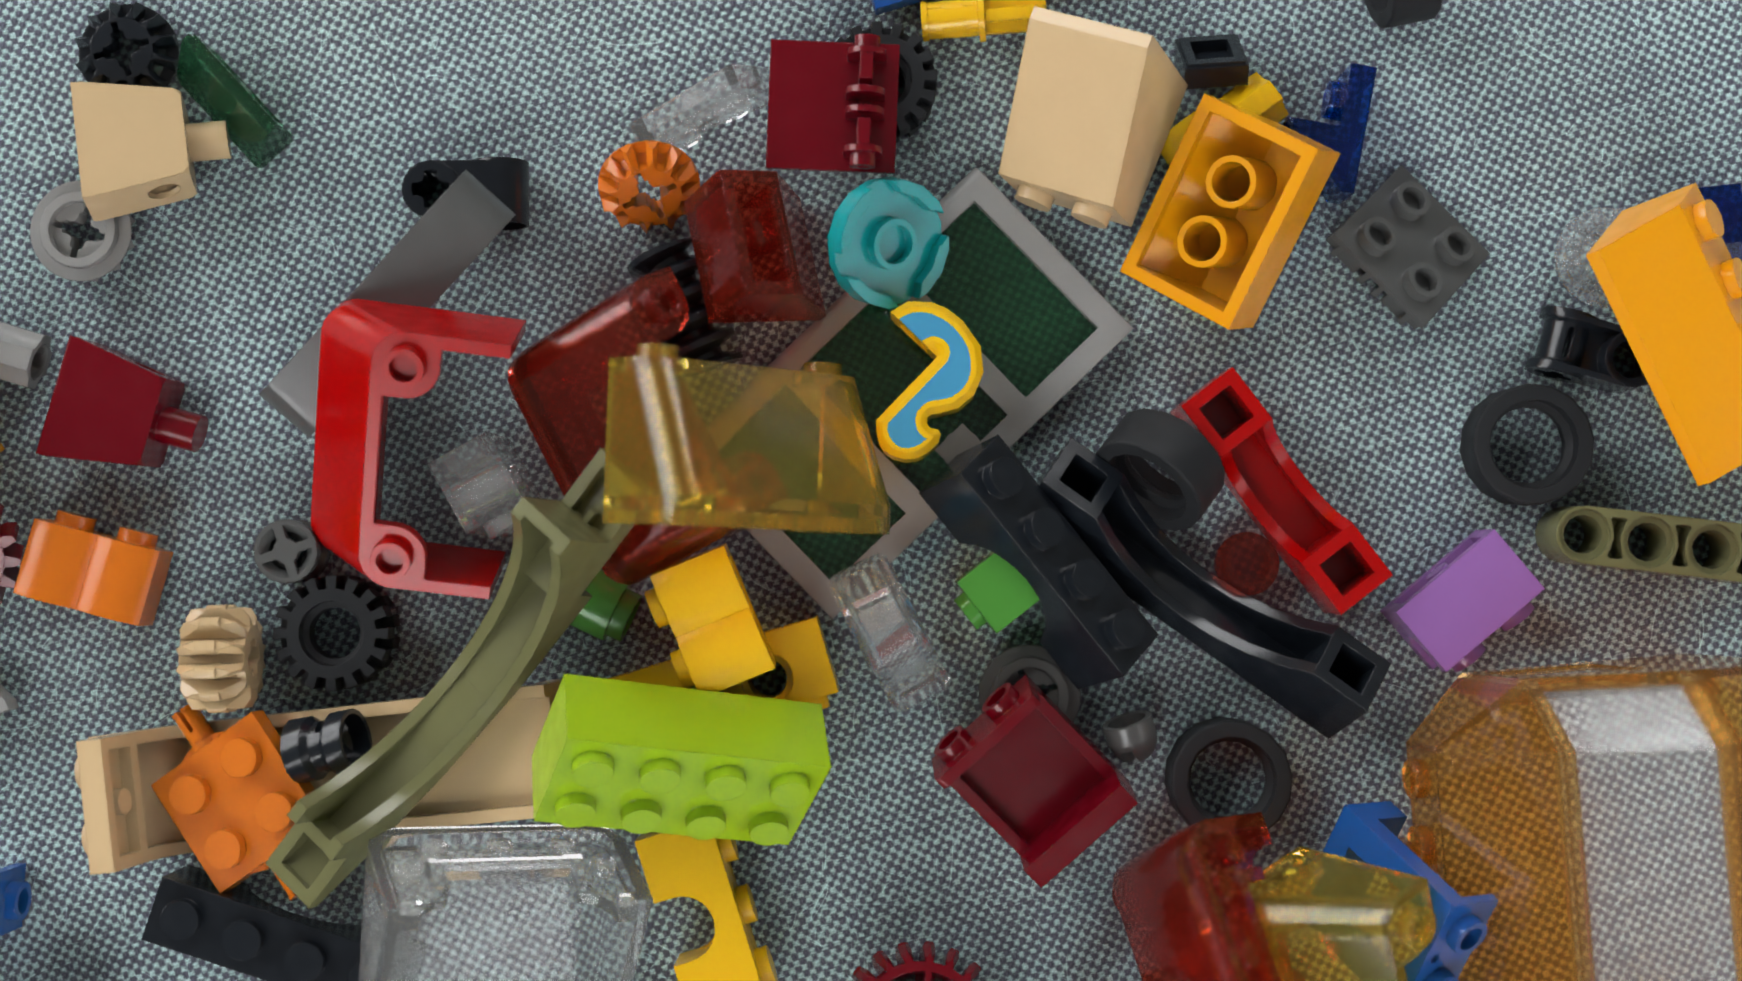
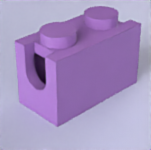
[1380,529,1545,672]

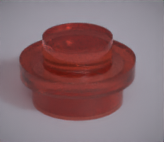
[1214,532,1279,595]

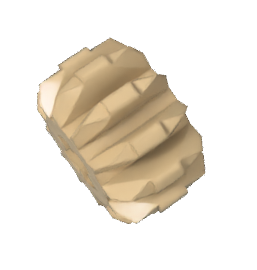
[176,604,266,713]

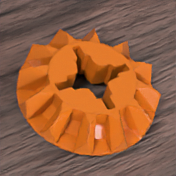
[598,140,701,234]

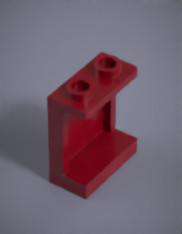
[932,675,1138,888]

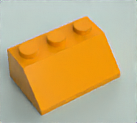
[1120,93,1341,330]

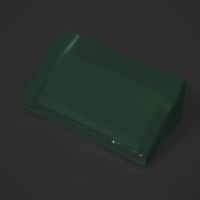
[177,34,294,168]

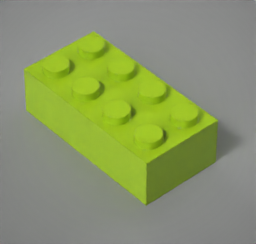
[532,673,831,846]

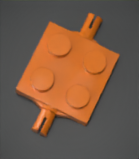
[150,704,315,901]

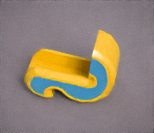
[876,301,984,463]

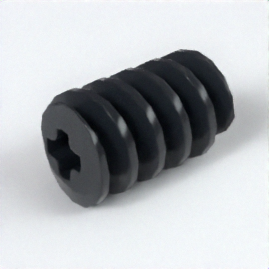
[627,237,744,380]

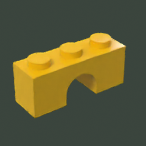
[634,832,778,981]

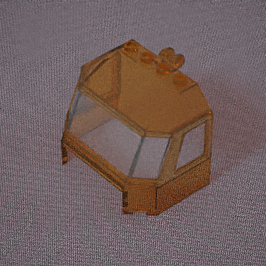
[1391,653,1742,981]

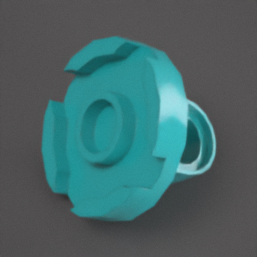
[826,177,949,309]

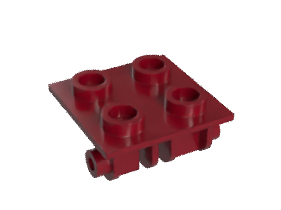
[765,33,900,174]

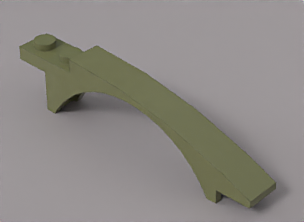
[265,448,659,909]

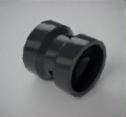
[280,708,372,784]

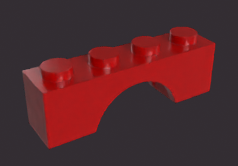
[1170,367,1393,615]

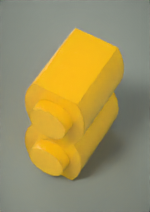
[644,543,776,692]

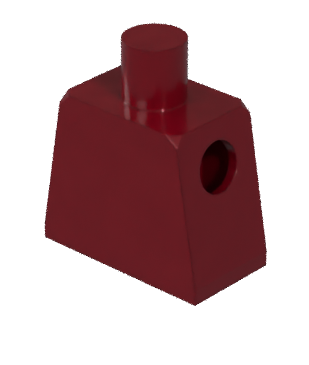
[36,335,208,468]

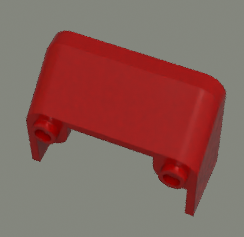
[311,299,526,600]

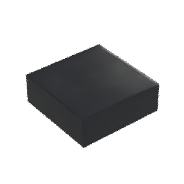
[1174,34,1249,89]

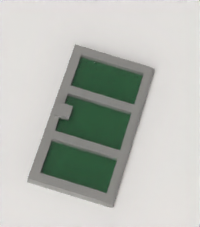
[675,167,1134,619]

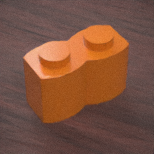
[13,510,174,626]

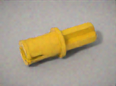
[920,0,1046,43]

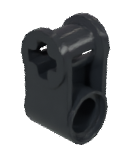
[401,157,529,231]
[1524,305,1648,393]

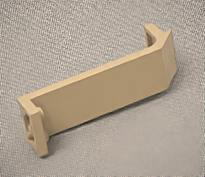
[74,678,562,875]

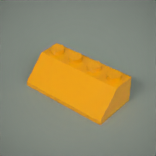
[1586,183,1742,486]

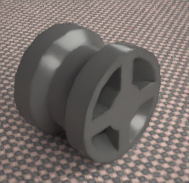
[253,519,331,583]

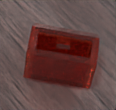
[684,170,826,323]

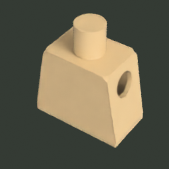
[70,82,232,221]

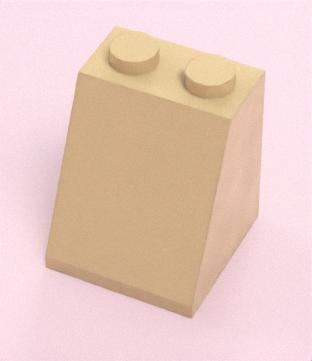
[998,6,1188,229]

